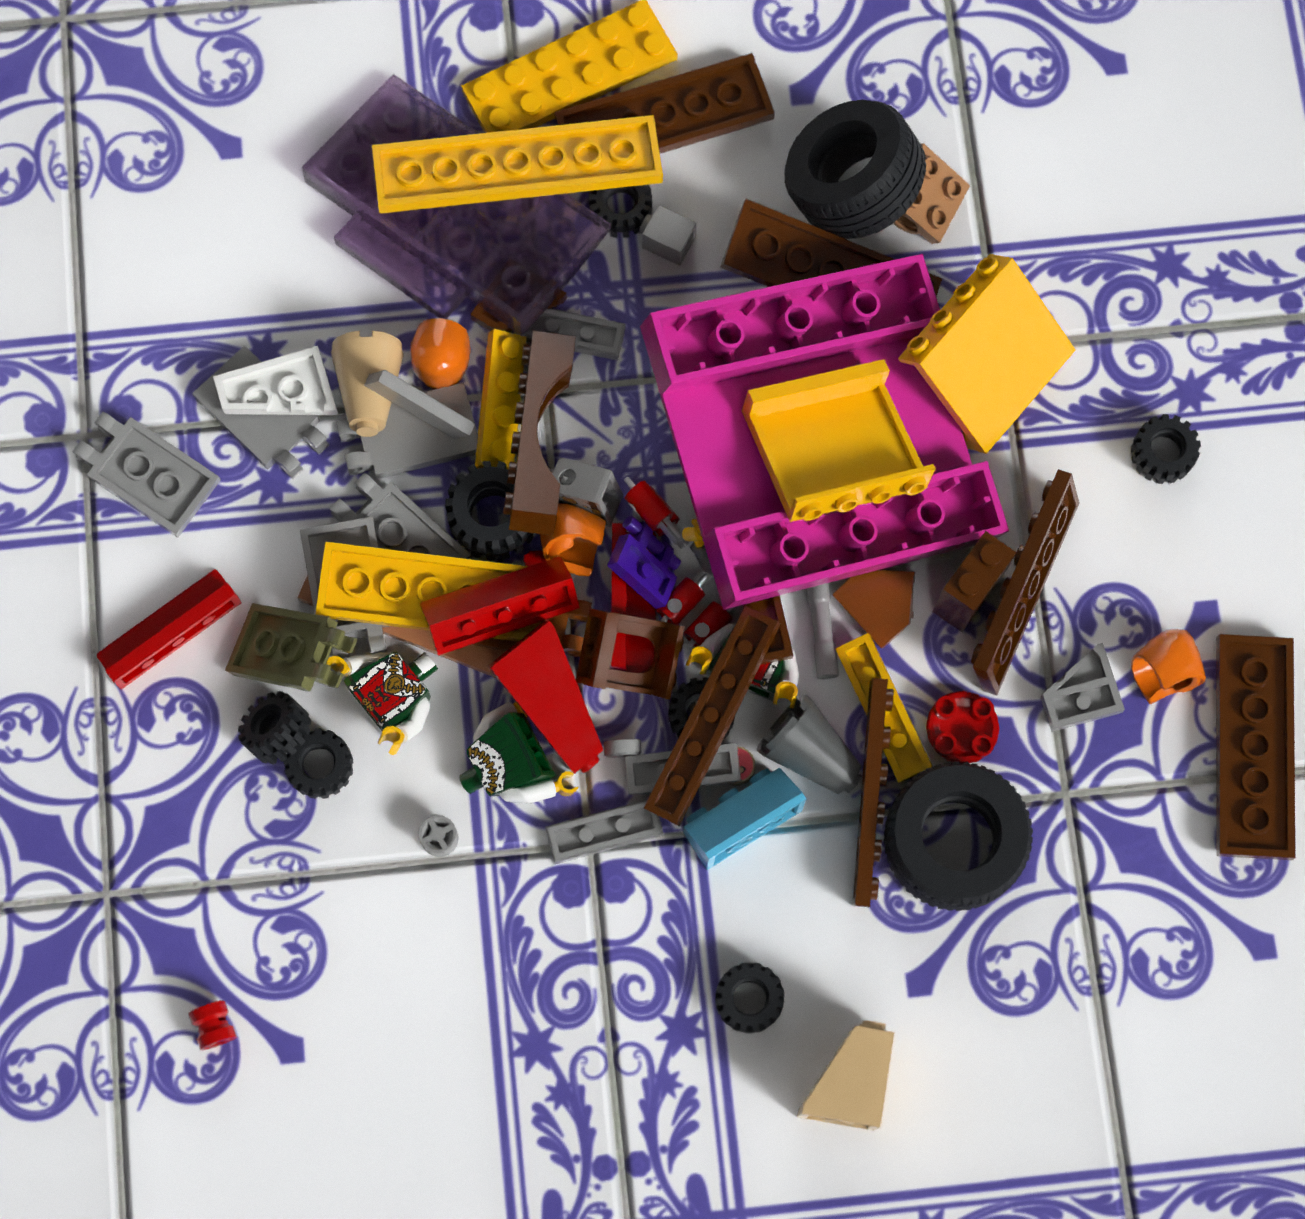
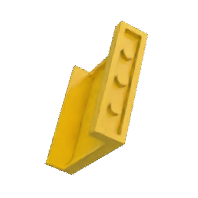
[898,254,1076,454]
[742,359,936,522]

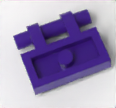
[607,515,681,609]

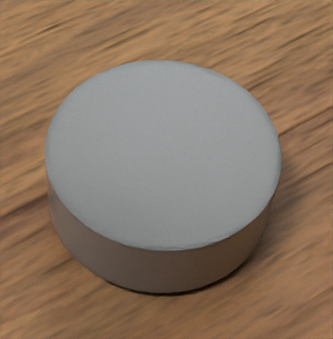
[603,739,642,758]

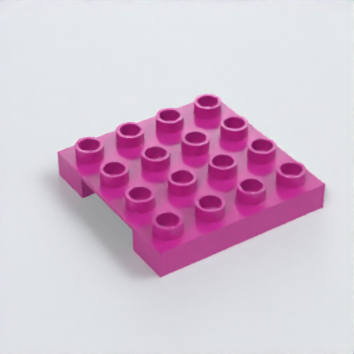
[640,254,1009,610]

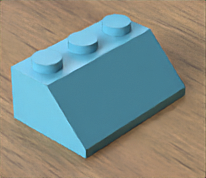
[683,767,806,870]

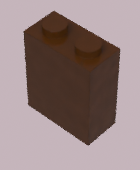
[932,531,1017,633]

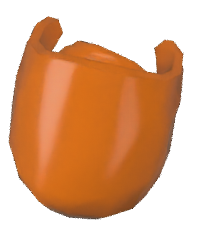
[410,318,471,390]
[540,503,606,576]
[1131,629,1206,704]

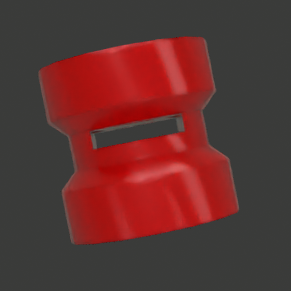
[188,1000,237,1051]

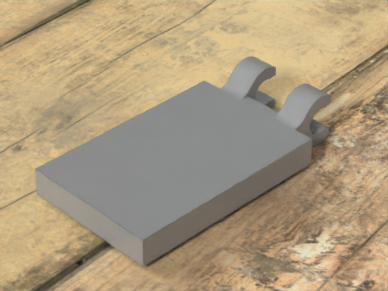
[192,346,329,479]
[336,383,478,479]
[72,412,221,538]
[329,472,471,559]
[300,516,389,659]

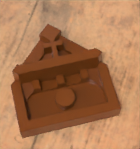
[832,570,915,649]

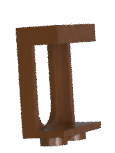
[576,608,685,700]

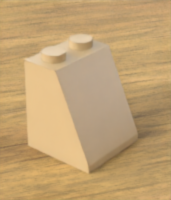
[797,1020,895,1131]

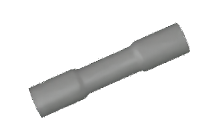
[807,583,839,679]

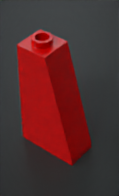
[487,620,604,774]

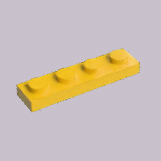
[475,329,526,470]
[835,633,933,783]

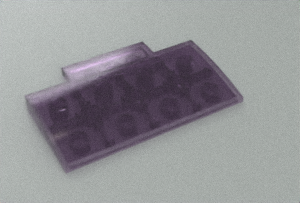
[302,74,611,336]

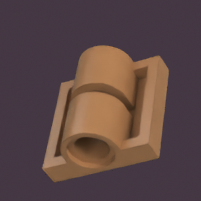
[893,143,970,244]

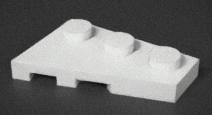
[213,346,339,415]

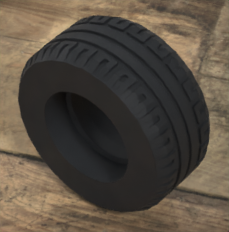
[784,100,926,239]
[884,761,1033,911]

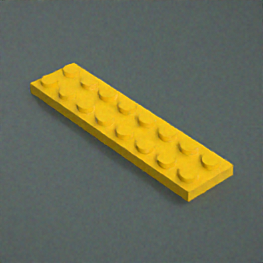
[372,115,663,214]

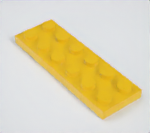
[461,0,677,133]
[315,542,541,641]

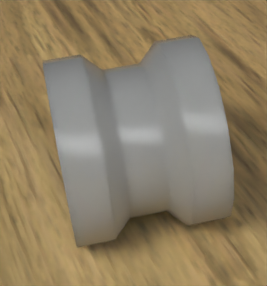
[419,815,459,857]

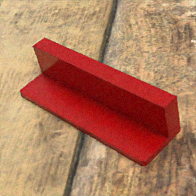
[611,523,656,673]
[420,557,580,656]
[96,569,242,690]

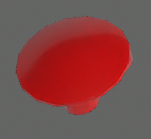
[926,691,1000,763]

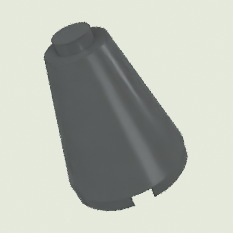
[757,693,862,794]

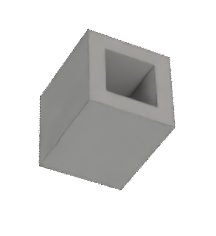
[639,205,697,266]

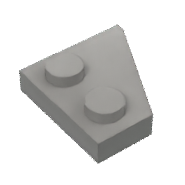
[1040,643,1125,732]

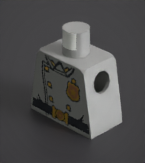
[549,458,623,527]

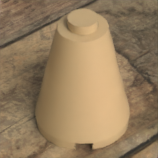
[331,331,404,437]

